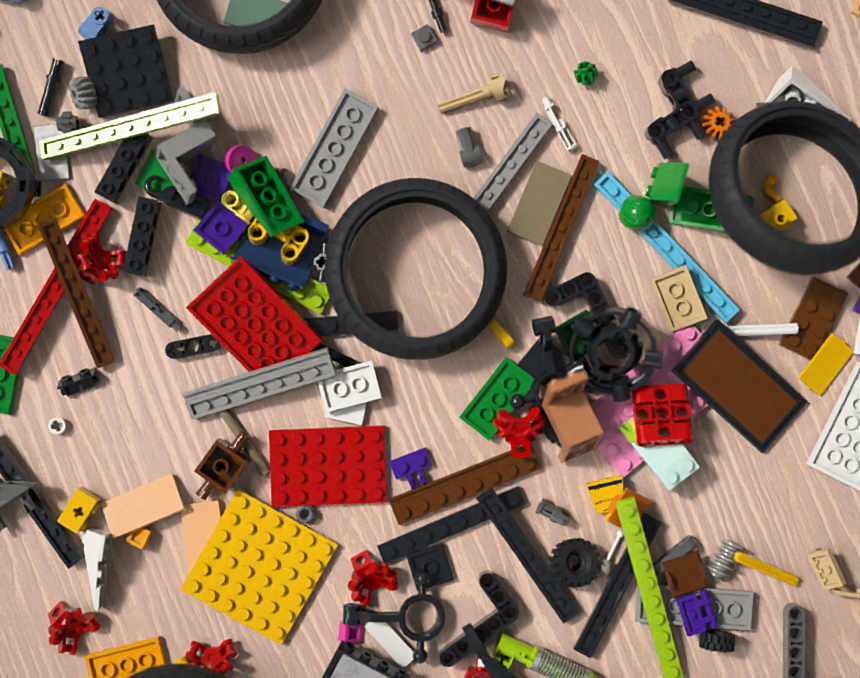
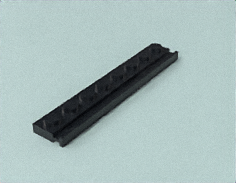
[668,0,823,49]

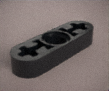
[165,334,221,359]

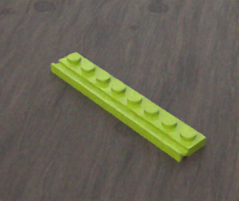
[185,220,329,314]

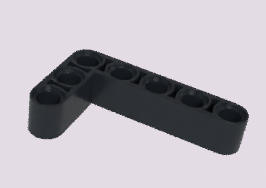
[543,272,630,359]
[439,570,519,667]

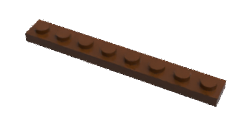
[523,154,600,303]
[37,218,115,369]

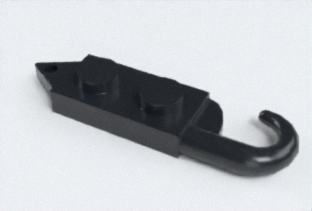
[144,175,211,220]

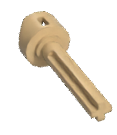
[437,72,511,113]

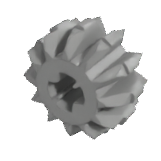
[69,76,98,110]

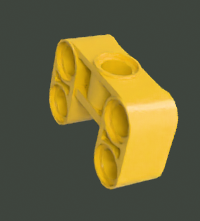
[248,218,309,265]

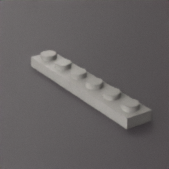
[474,113,552,212]

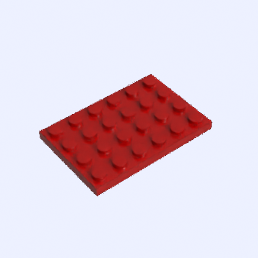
[186,255,323,372]
[269,425,387,507]

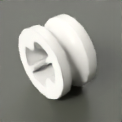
[48,417,67,434]

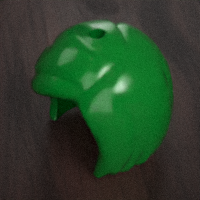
[618,195,656,231]

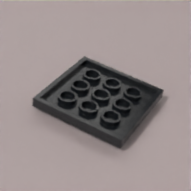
[78,24,174,118]

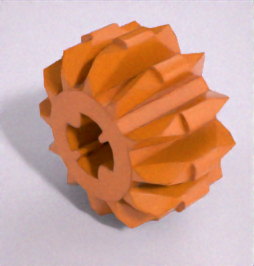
[702,106,735,140]

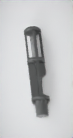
[133,287,182,332]

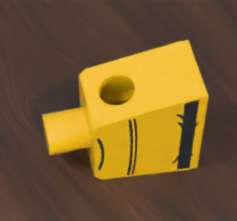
[584,475,623,522]

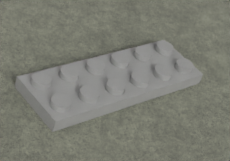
[290,89,378,208]
[635,584,754,631]

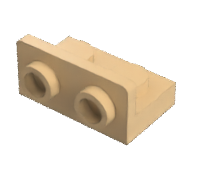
[808,548,846,590]

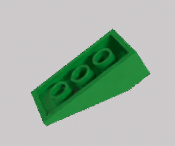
[228,156,304,237]
[668,186,754,234]

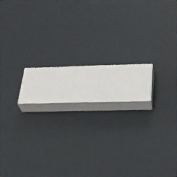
[364,622,414,669]

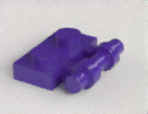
[675,589,718,637]

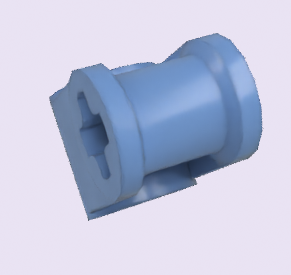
[78,7,113,39]

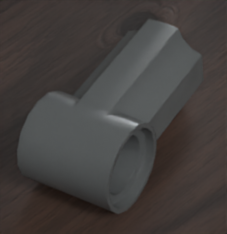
[455,127,482,168]

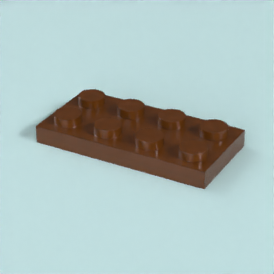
[778,276,848,361]

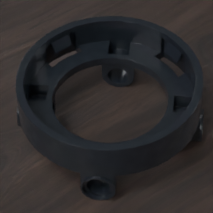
[0,138,42,230]

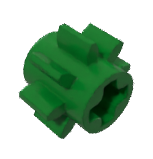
[574,61,599,86]

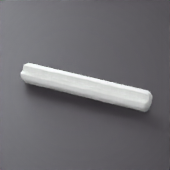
[726,323,799,336]

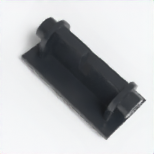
[57,367,100,396]

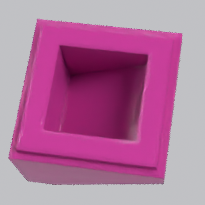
[338,622,363,643]

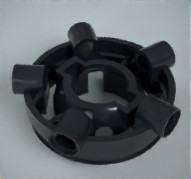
[566,306,664,402]

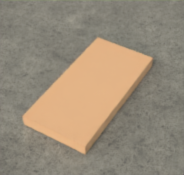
[101,473,186,540]
[181,500,221,573]

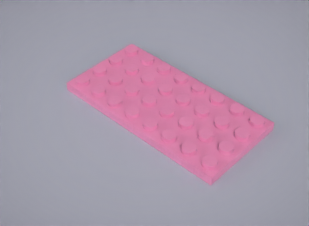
[590,324,708,478]

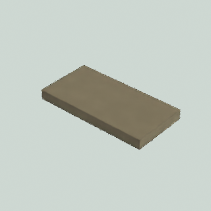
[507,161,572,246]

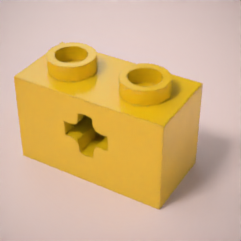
[57,487,101,534]

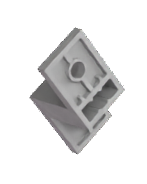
[156,87,216,205]

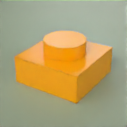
[125,528,153,550]

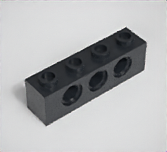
[94,134,153,204]
[123,196,162,277]

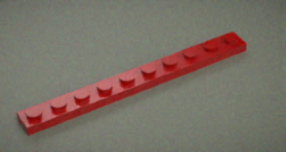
[0,199,113,375]

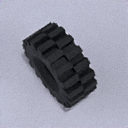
[549,538,601,588]

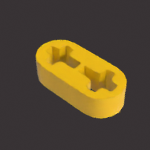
[487,318,516,350]

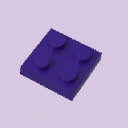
[189,154,231,203]
[193,201,248,256]

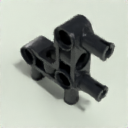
[645,60,715,160]

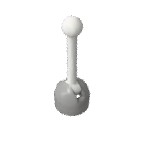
[597,530,624,575]

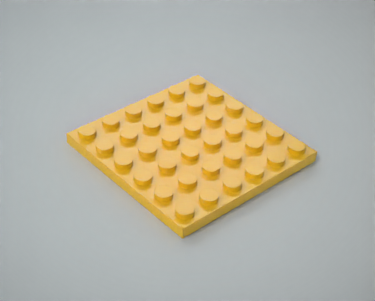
[180,488,338,645]

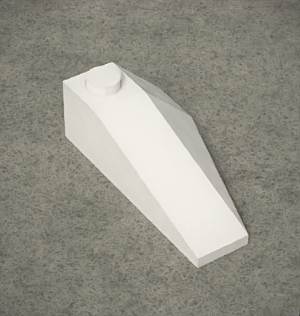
[765,66,851,121]
[82,528,113,610]

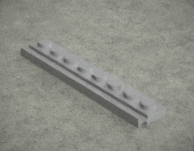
[182,347,337,420]

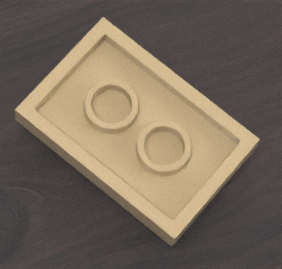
[650,264,708,332]

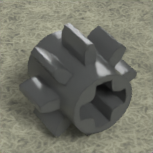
[56,111,79,134]

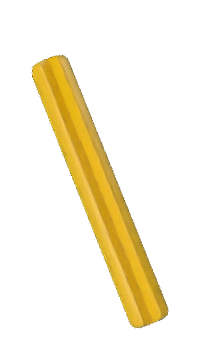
[734,551,799,586]

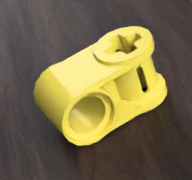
[222,191,253,225]

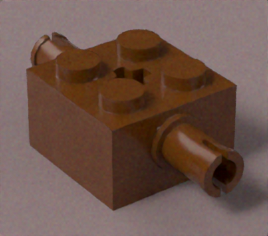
[194,431,251,500]

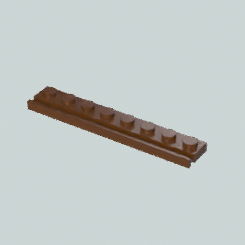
[388,443,541,525]

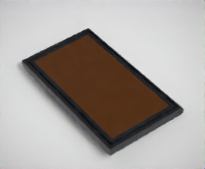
[671,319,807,453]

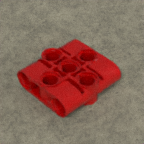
[631,384,694,447]

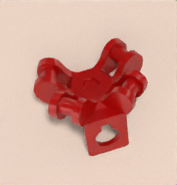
[77,232,127,285]
[493,407,546,458]
[347,550,398,607]
[48,601,101,655]
[185,639,238,676]

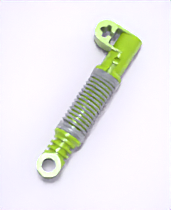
[491,633,600,678]

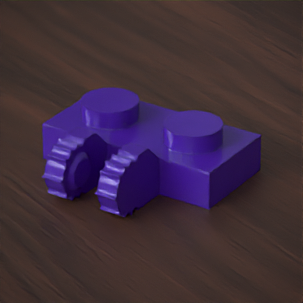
[389,447,432,489]

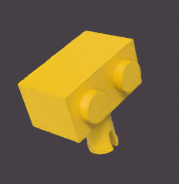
[759,199,797,230]

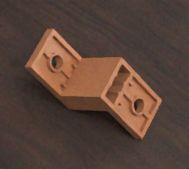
[542,371,603,463]

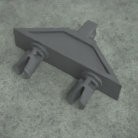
[0,478,40,531]

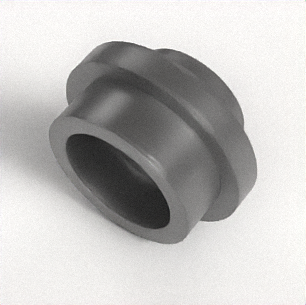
[296,506,315,523]

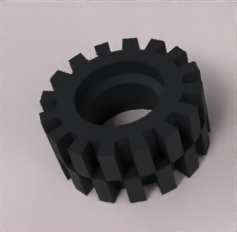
[699,629,735,653]

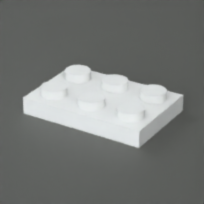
[318,361,382,412]

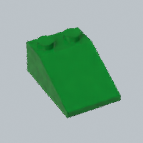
[645,163,690,208]

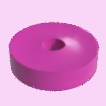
[225,145,256,173]

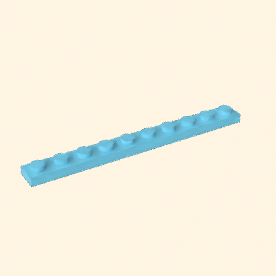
[593,171,740,323]

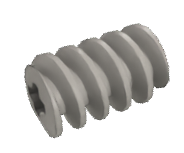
[706,539,745,583]

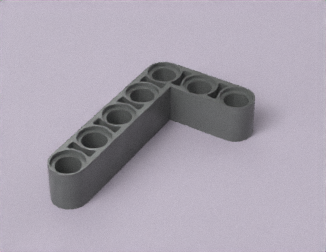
[783,602,805,678]

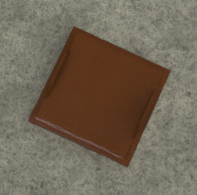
[662,551,708,599]

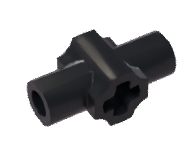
[314,243,328,283]

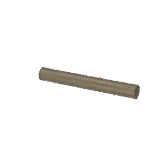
[219,409,270,475]

